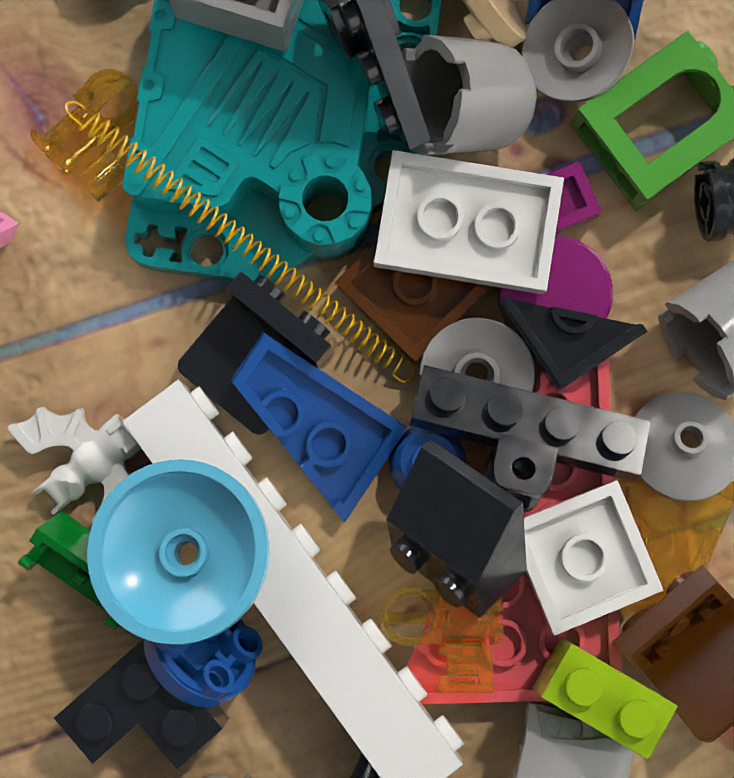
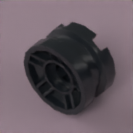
[694,158,734,242]

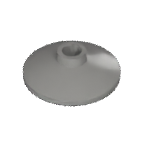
[522,0,634,103]
[420,318,535,392]
[635,392,734,502]

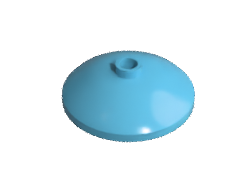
[87,459,270,644]

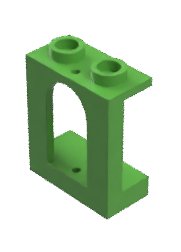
[570,31,734,212]

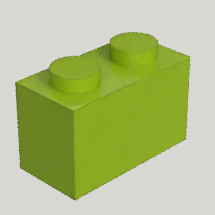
[532,637,678,760]

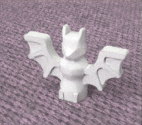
[8,407,142,524]

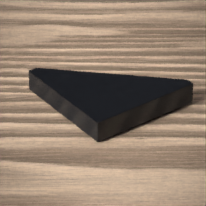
[498,297,648,392]

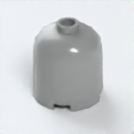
[398,35,537,155]
[658,261,734,400]

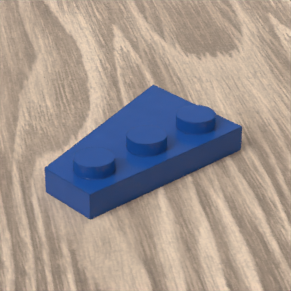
[231,332,408,523]

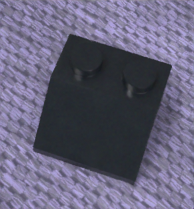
[386,439,527,618]

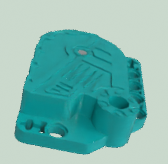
[123,0,442,284]

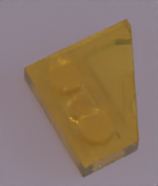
[625,482,734,601]

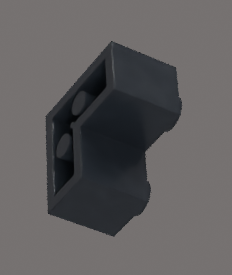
[54,639,229,769]

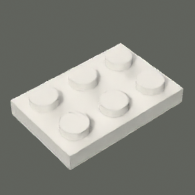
[374,150,564,294]

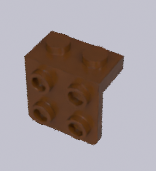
[612,565,734,743]

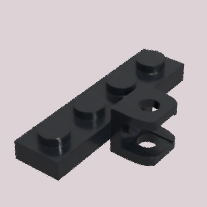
[318,0,431,150]
[409,365,650,512]

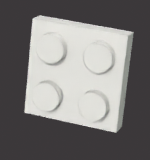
[524,480,664,636]

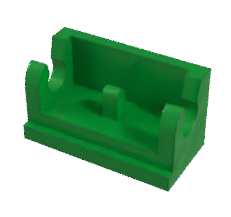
[18,511,120,630]

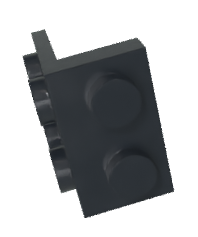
[178,271,333,435]

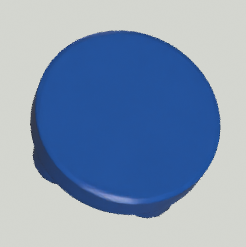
[143,619,263,708]

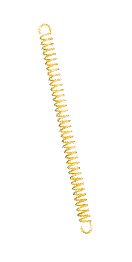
[65,101,415,383]

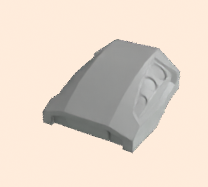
[512,701,634,778]

